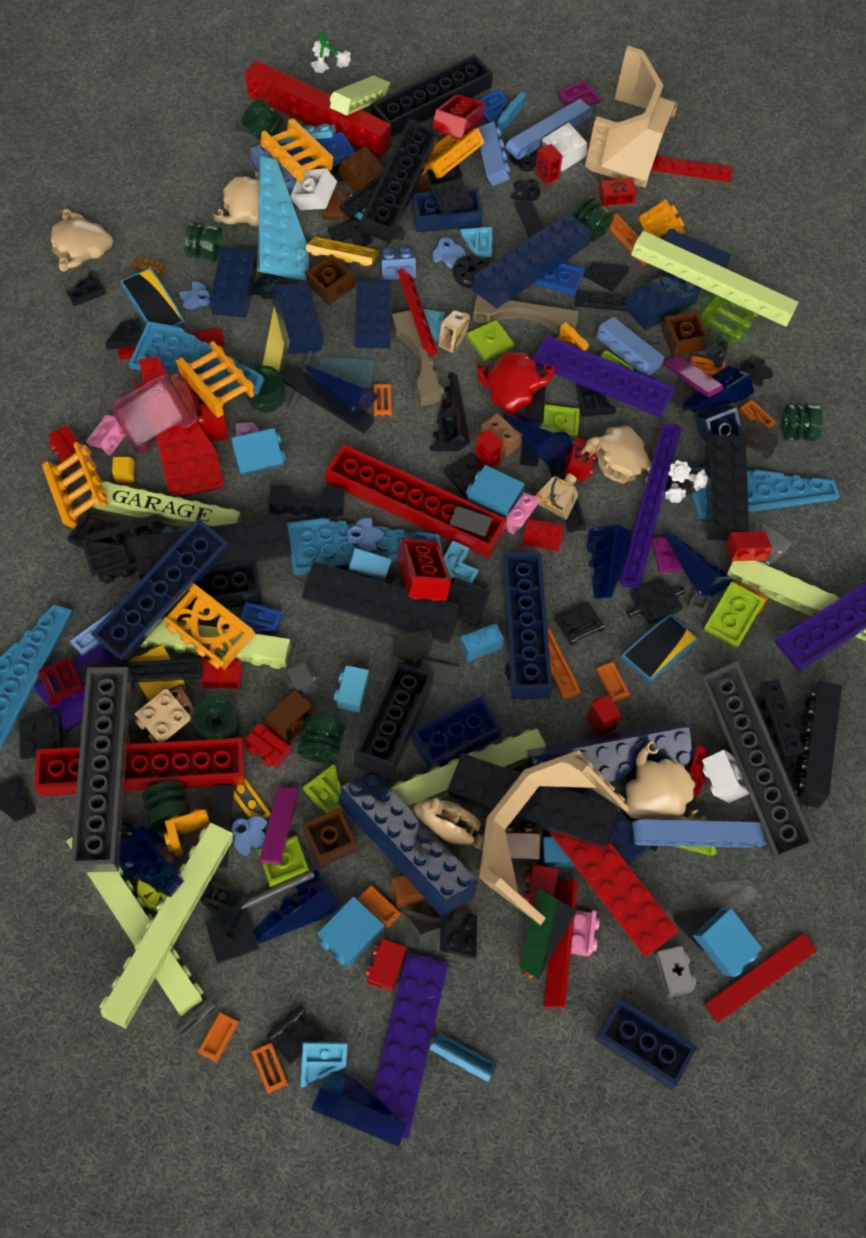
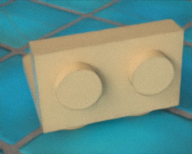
[135,689,191,743]

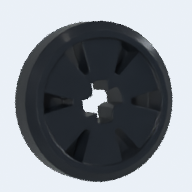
[453,255,489,288]

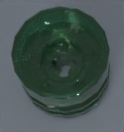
[241,99,285,142]
[571,196,614,242]
[185,221,222,262]
[782,403,823,441]
[192,696,240,740]
[297,715,345,764]
[142,781,191,831]

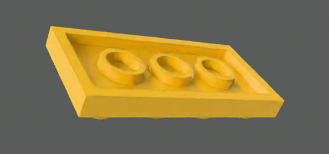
[306,236,379,266]

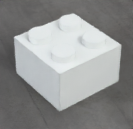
[542,122,588,171]
[290,168,337,210]
[702,750,749,803]

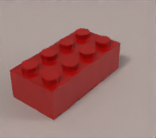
[432,94,486,139]
[397,538,451,601]

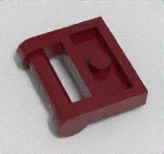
[37,657,84,705]

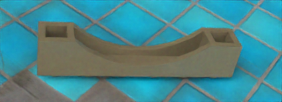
[473,295,579,335]
[391,310,444,406]

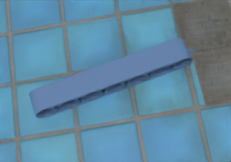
[505,99,593,160]
[632,819,767,848]

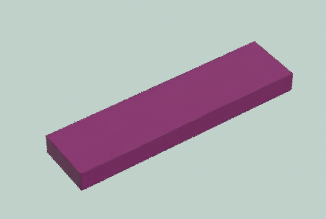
[664,355,723,397]
[260,786,299,865]

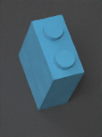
[231,428,286,476]
[466,465,525,518]
[318,896,384,967]
[693,908,762,977]

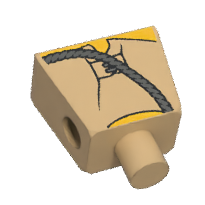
[438,311,470,353]
[535,473,578,520]

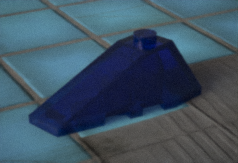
[304,364,379,412]
[683,365,754,412]
[504,412,575,463]
[587,525,632,599]
[664,531,734,596]
[119,826,184,897]
[253,869,340,944]
[311,1071,407,1147]

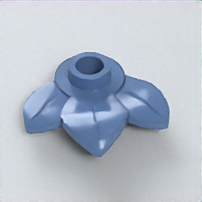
[433,237,466,268]
[179,281,211,309]
[347,518,384,552]
[231,816,268,857]

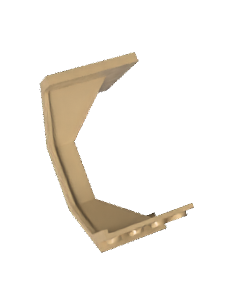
[585,46,679,188]
[479,750,629,925]

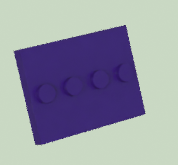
[34,644,134,733]

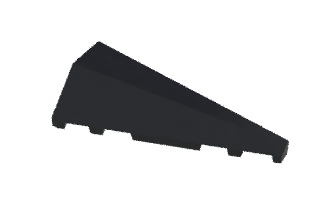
[430,372,470,451]

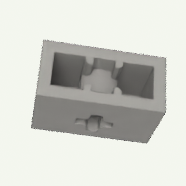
[654,946,696,998]

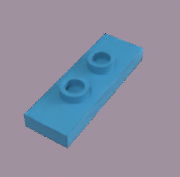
[497,91,526,134]
[430,1032,497,1082]

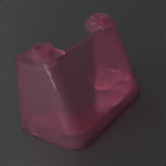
[111,374,199,453]

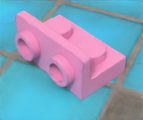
[86,415,129,455]
[506,492,539,535]
[571,910,600,957]

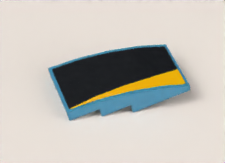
[120,267,185,327]
[621,615,699,684]

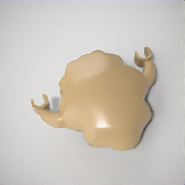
[213,171,259,227]
[51,209,114,271]
[581,425,652,484]
[625,741,703,821]
[413,798,484,850]

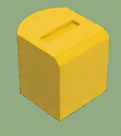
[112,457,135,483]

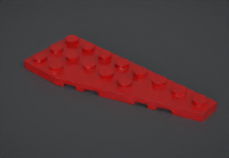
[139,356,225,497]

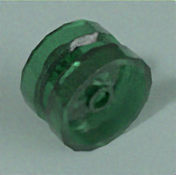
[245,365,286,412]

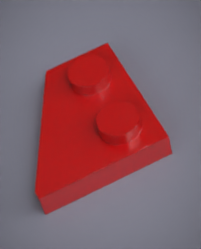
[689,745,709,800]

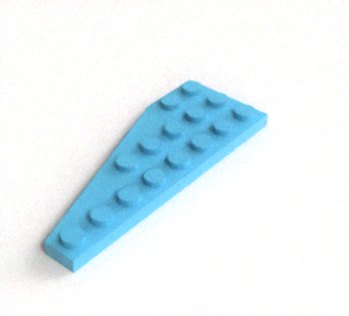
[258,156,309,281]

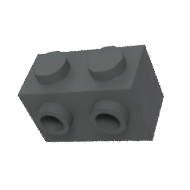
[286,662,318,703]

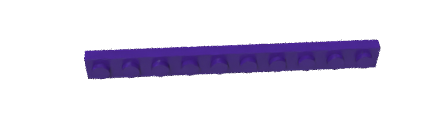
[620,424,681,589]

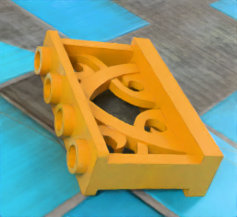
[163,584,256,670]

